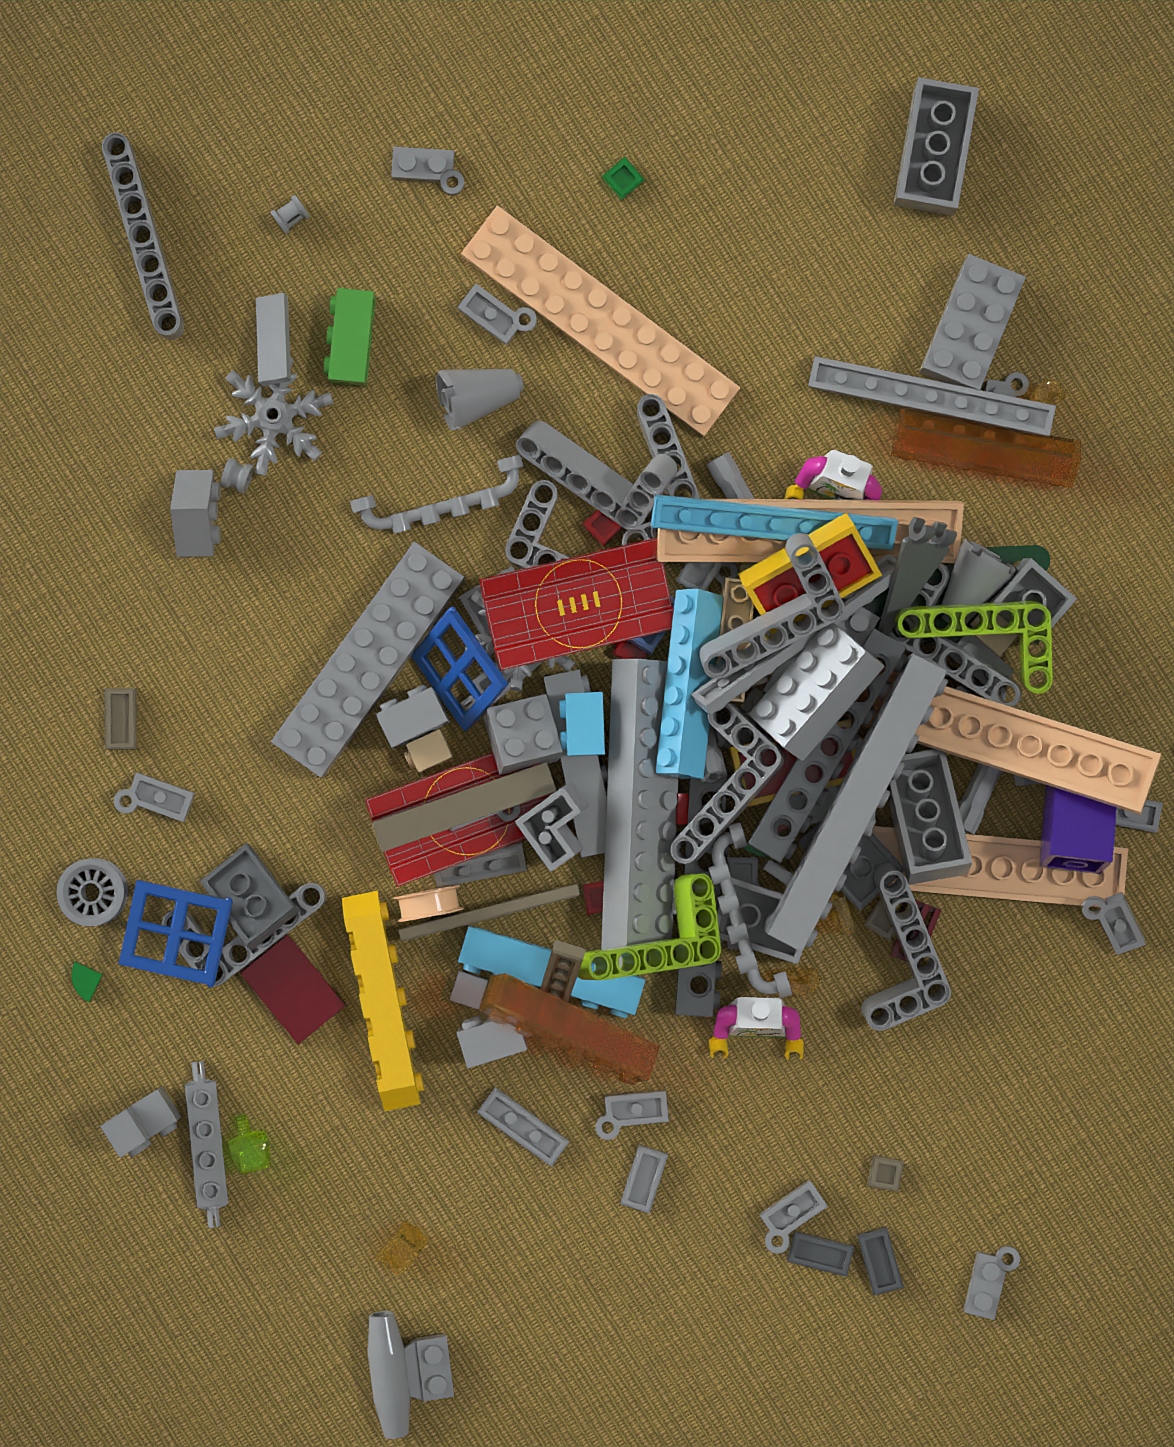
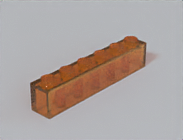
[891,409,1081,488]
[479,973,660,1085]

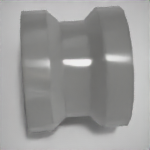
[220,458,254,494]

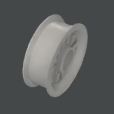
[57,858,128,926]

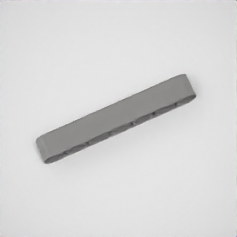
[102,132,185,340]

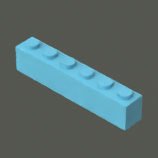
[656,589,724,779]
[458,925,646,1018]

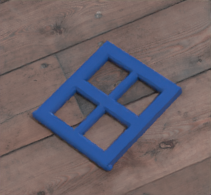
[412,607,509,732]
[118,880,233,988]

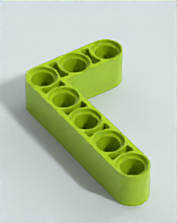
[895,601,1053,694]
[577,874,721,980]

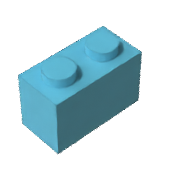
[559,692,605,756]

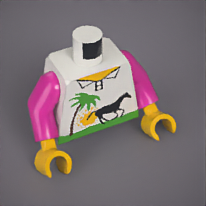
[785,450,882,500]
[709,997,804,1060]

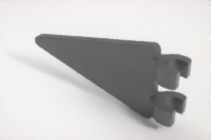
[878,517,957,636]

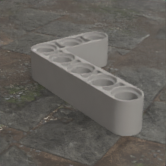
[622,394,700,545]
[516,420,677,530]
[505,480,570,569]
[699,533,845,679]
[889,563,1023,707]
[670,703,786,864]
[861,863,951,1031]
[162,882,327,987]

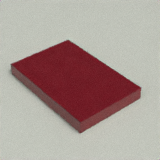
[240,934,346,1045]

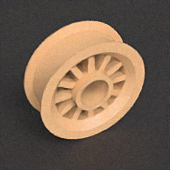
[393,885,464,922]

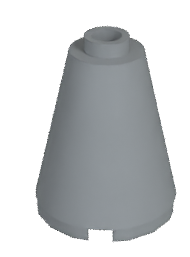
[436,369,524,431]
[941,538,1017,625]

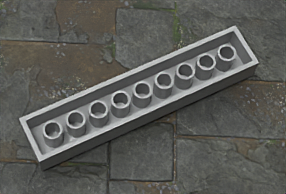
[765,654,948,952]
[601,659,678,968]

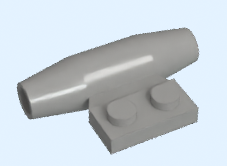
[368,1311,454,1439]

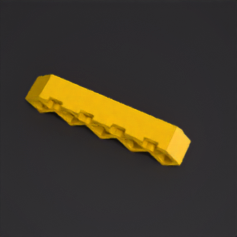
[342,891,424,1111]

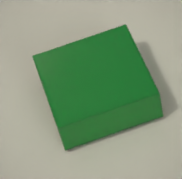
[602,157,645,201]

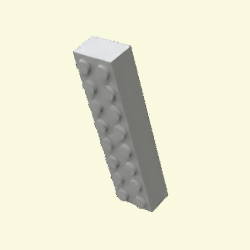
[271,541,466,778]

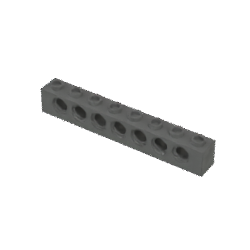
[747,628,907,863]
[675,771,731,1017]

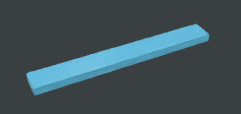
[651,495,898,550]

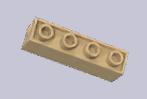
[716,578,754,708]

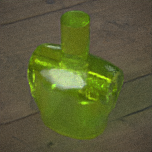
[228,1114,271,1175]

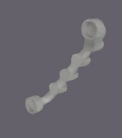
[350,455,523,534]
[708,822,792,998]

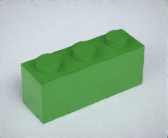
[324,288,376,387]

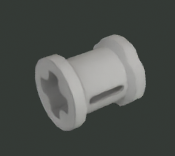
[270,194,310,234]

